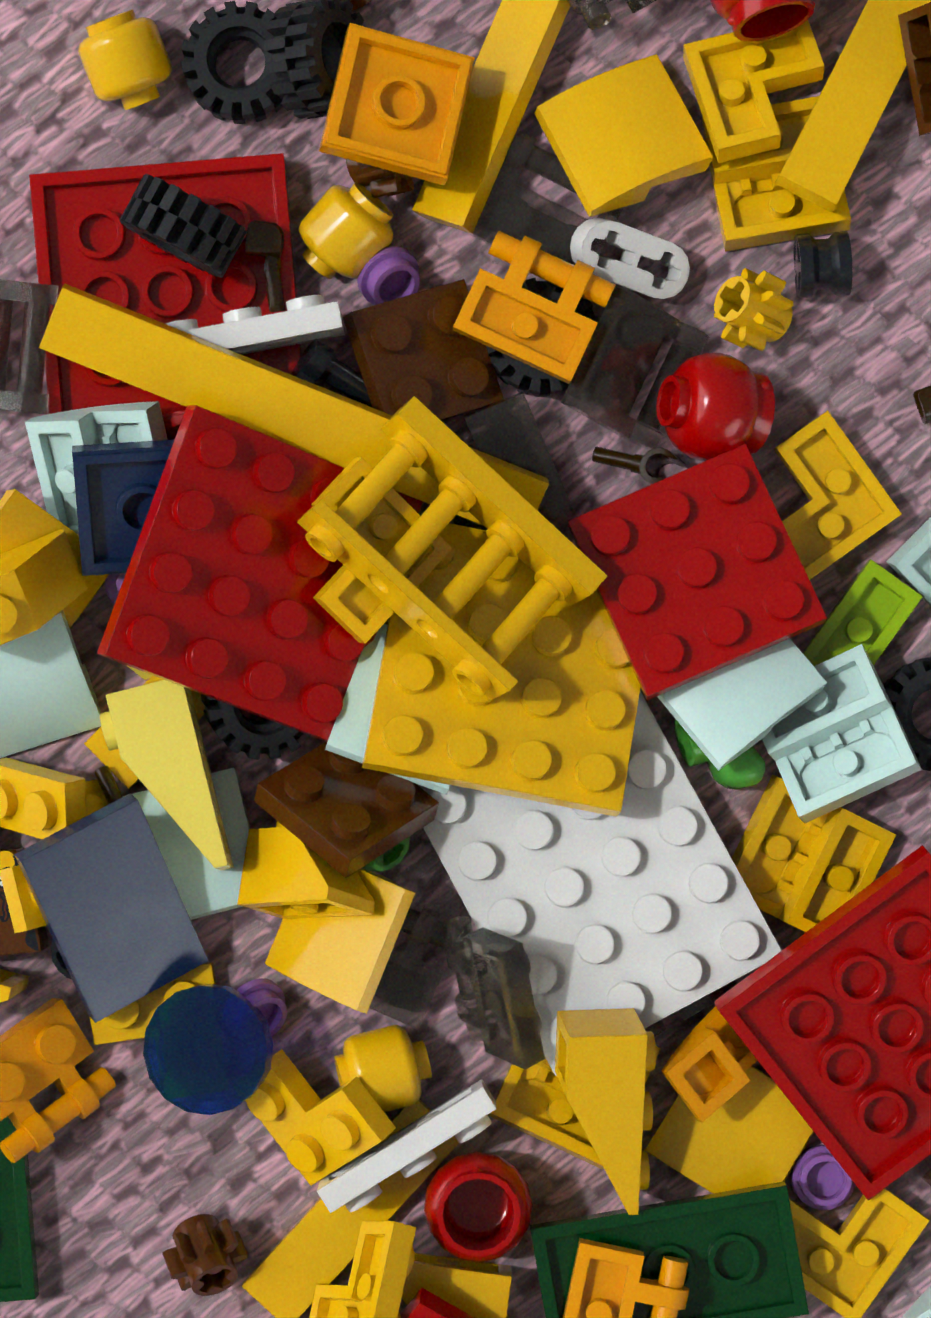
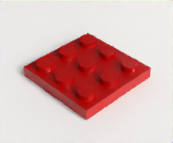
[568,443,827,701]

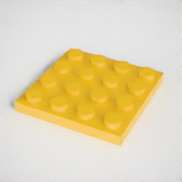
[362,523,641,817]

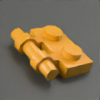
[453,230,616,384]
[0,998,116,1163]
[563,1238,690,1318]

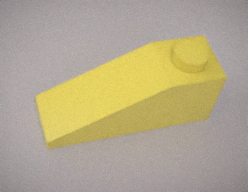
[100,680,234,870]

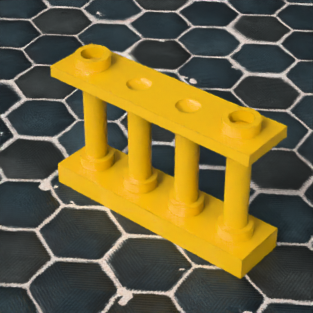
[297,396,607,700]

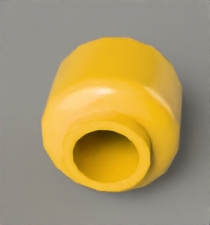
[78,9,172,110]
[299,182,393,279]
[334,1025,432,1112]

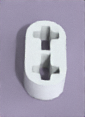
[570,218,690,299]

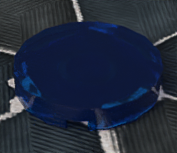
[143,983,273,1115]

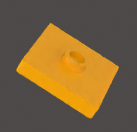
[319,23,475,185]

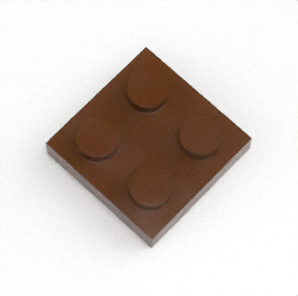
[342,279,504,421]
[254,742,439,878]

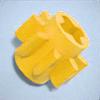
[714,268,793,351]

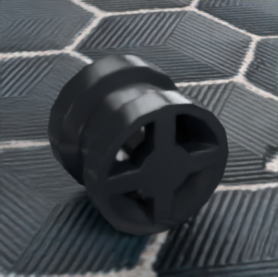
[793,231,852,298]

